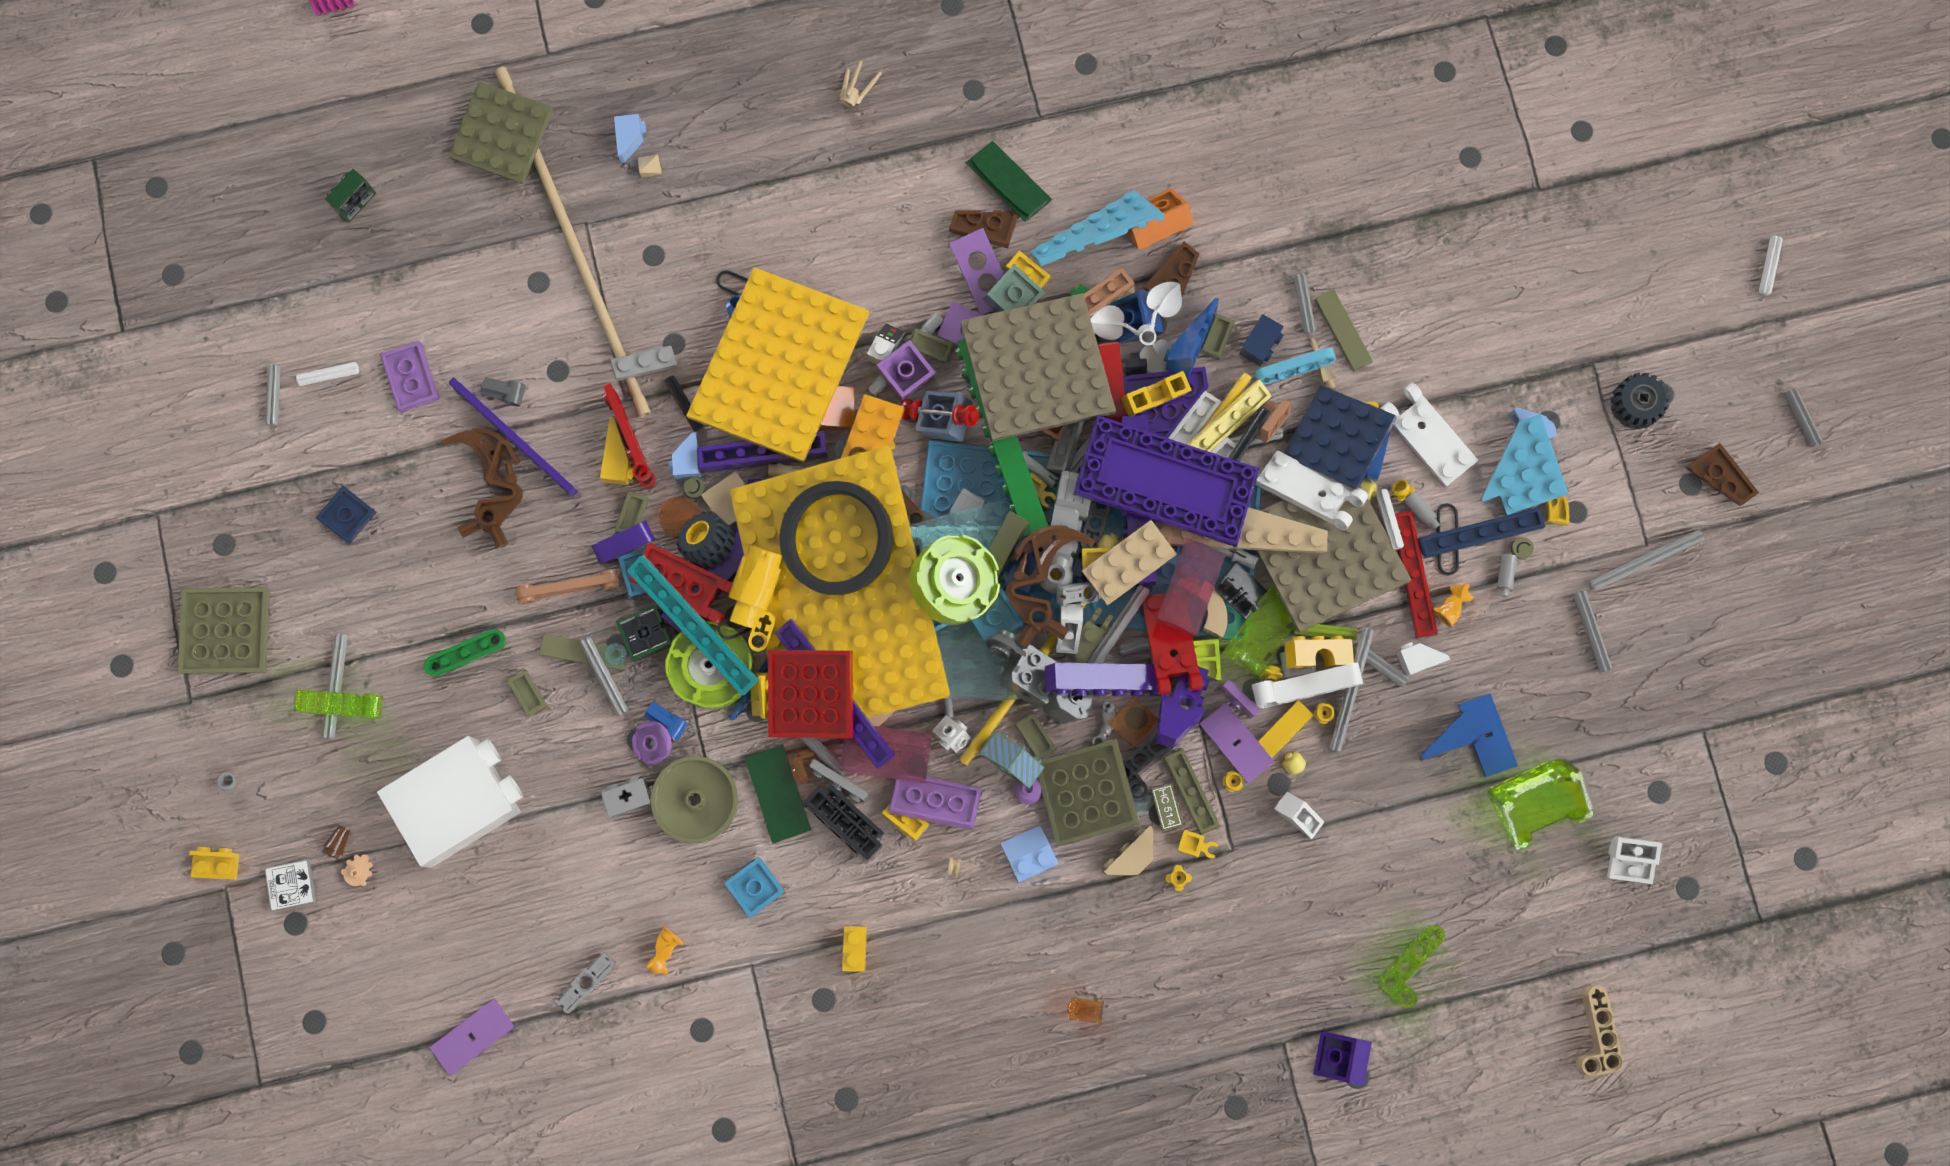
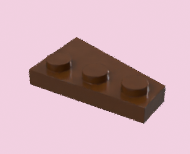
[949,210,1019,249]
[1144,241,1200,297]
[1685,443,1759,506]

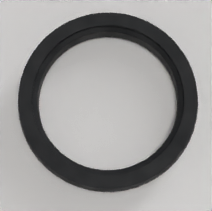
[779,481,893,595]

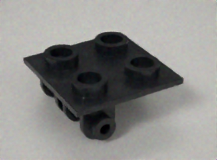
[1215,561,1267,619]

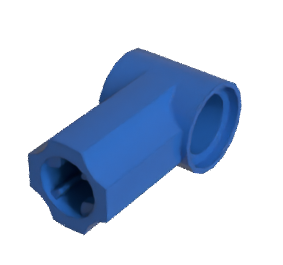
[643,702,689,741]

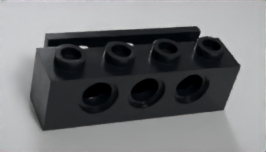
[804,783,884,864]

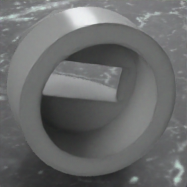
[217,773,237,792]

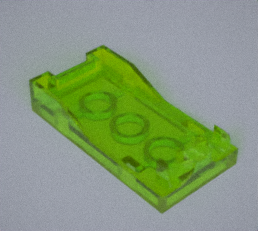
[1223,584,1295,678]

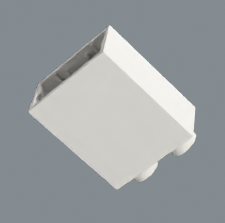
[377,736,523,868]

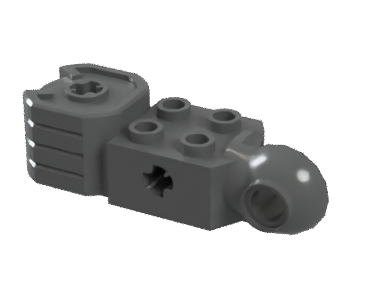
[985,630,1094,724]

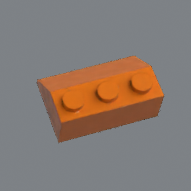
[1127,188,1194,250]

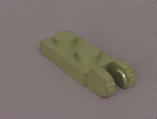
[1065,607,1113,663]

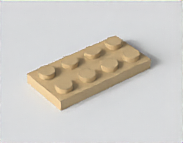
[1082,520,1177,606]

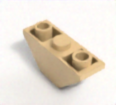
[1103,826,1153,876]

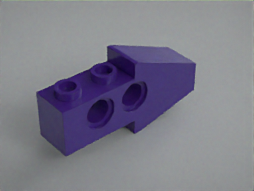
[1156,666,1210,749]

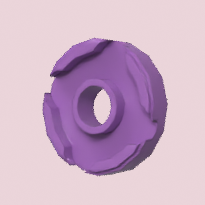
[632,721,672,765]

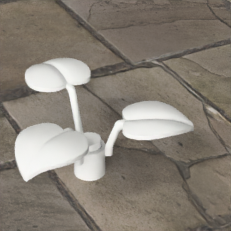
[1090,282,1182,373]

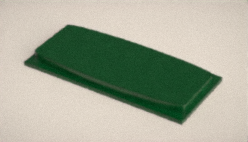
[965,141,1053,222]
[745,745,812,844]

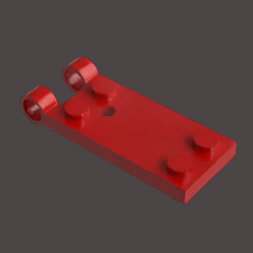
[602,383,656,488]
[629,543,733,624]
[1141,591,1203,695]

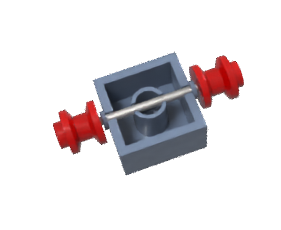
[899,390,979,442]

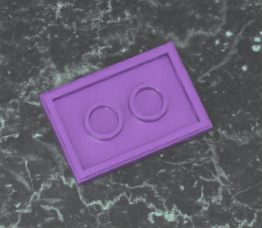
[380,341,440,413]

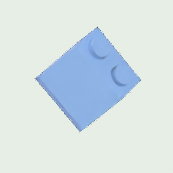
[1000,826,1059,883]

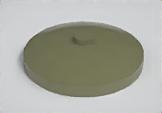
[651,756,739,843]

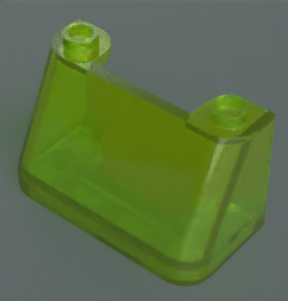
[1488,758,1595,850]

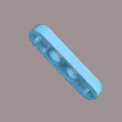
[1255,348,1336,385]

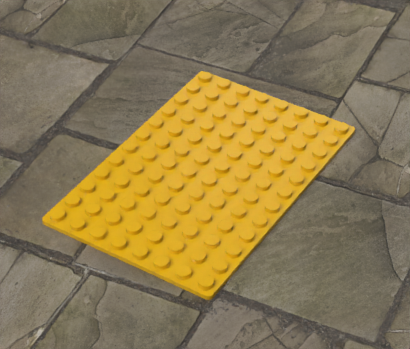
[730,446,950,718]

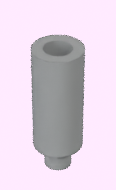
[1404,491,1440,530]
[1497,554,1517,597]

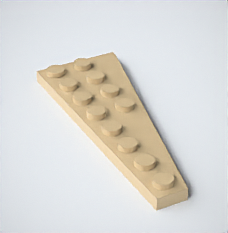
[1156,507,1328,553]

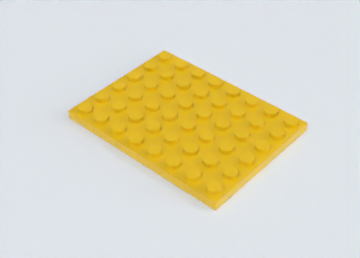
[686,267,870,463]

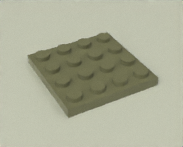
[448,81,554,185]
[178,588,270,674]
[1038,739,1140,846]

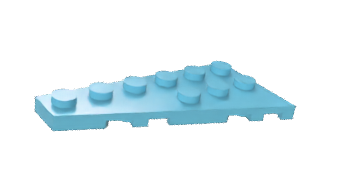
[1030,190,1165,266]

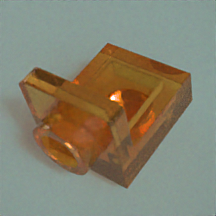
[791,749,816,784]
[1068,997,1104,1024]

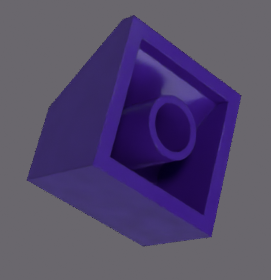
[1313,1031,1372,1086]

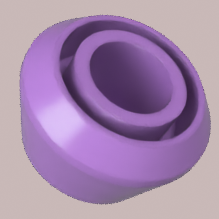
[1013,778,1042,804]

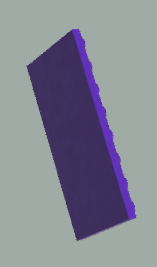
[1073,415,1259,547]

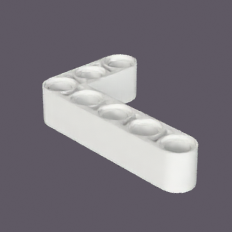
[1251,663,1364,709]

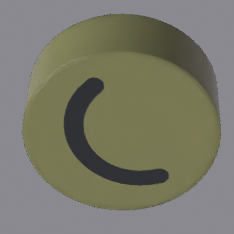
[684,477,706,499]
[1511,537,1534,559]

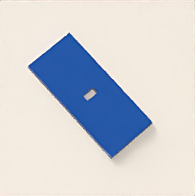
[1458,693,1518,777]

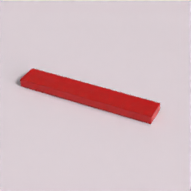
[1395,511,1438,639]

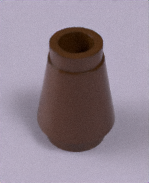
[322,825,350,859]

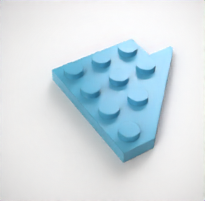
[1481,414,1569,515]

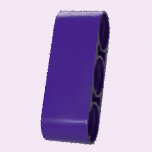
[591,521,655,565]

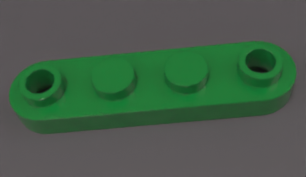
[424,629,507,677]

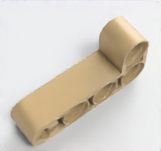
[1576,985,1623,1076]

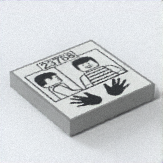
[264,859,316,911]

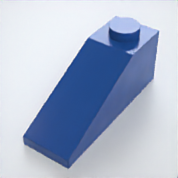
[1419,710,1486,760]

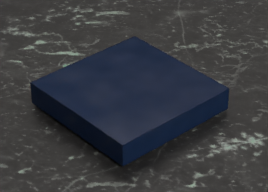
[316,486,377,545]

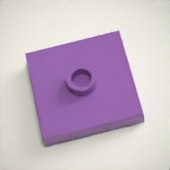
[1220,680,1260,719]

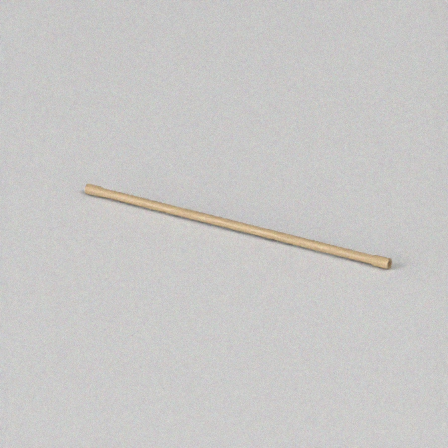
[495,67,651,418]

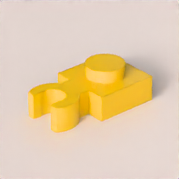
[1030,472,1056,509]
[1177,830,1218,859]

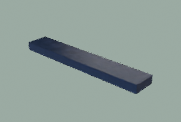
[1418,507,1545,559]

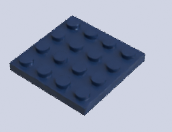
[1284,385,1397,489]

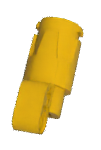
[729,545,782,651]

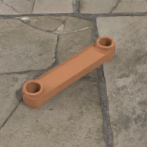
[515,570,619,604]

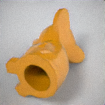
[1433,582,1474,628]
[646,926,684,976]

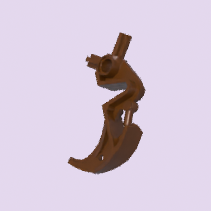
[441,428,523,549]
[1006,525,1096,649]

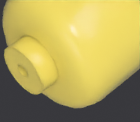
[1361,479,1378,502]
[1098,533,1120,548]
[1282,752,1306,775]

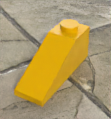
[600,417,633,486]

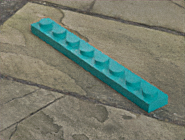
[627,555,759,696]

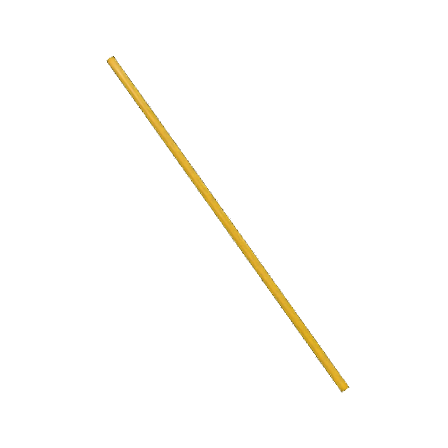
[959,372,1252,766]

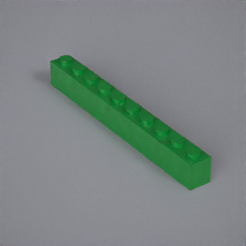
[955,339,1048,539]

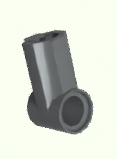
[481,377,526,407]

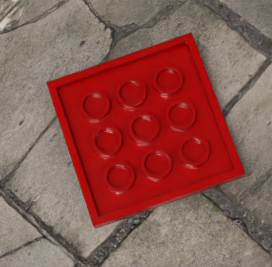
[768,650,853,738]

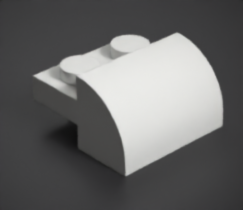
[1607,836,1662,884]

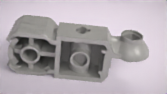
[1040,470,1091,594]

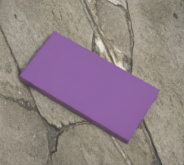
[888,771,982,830]

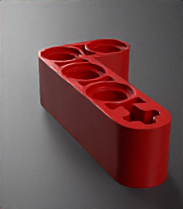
[1097,341,1127,423]

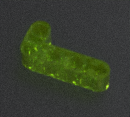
[293,690,384,719]
[1377,925,1445,1009]

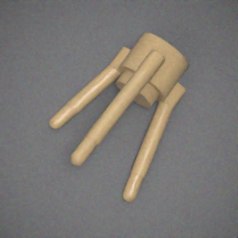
[839,60,882,108]

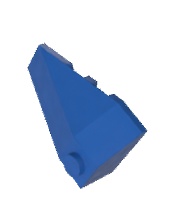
[1163,298,1219,378]

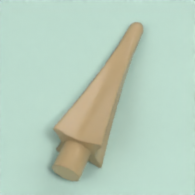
[1310,338,1336,390]

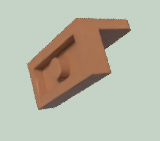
[1247,399,1291,443]

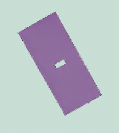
[1199,703,1275,784]
[429,998,515,1076]

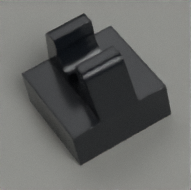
[1125,352,1148,376]

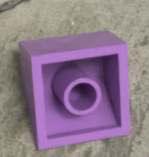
[876,340,936,402]

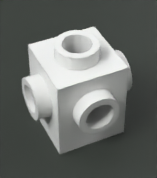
[932,715,971,753]

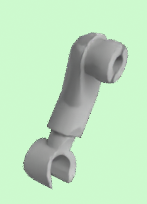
[1092,701,1116,745]

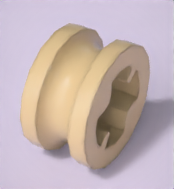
[947,857,961,878]

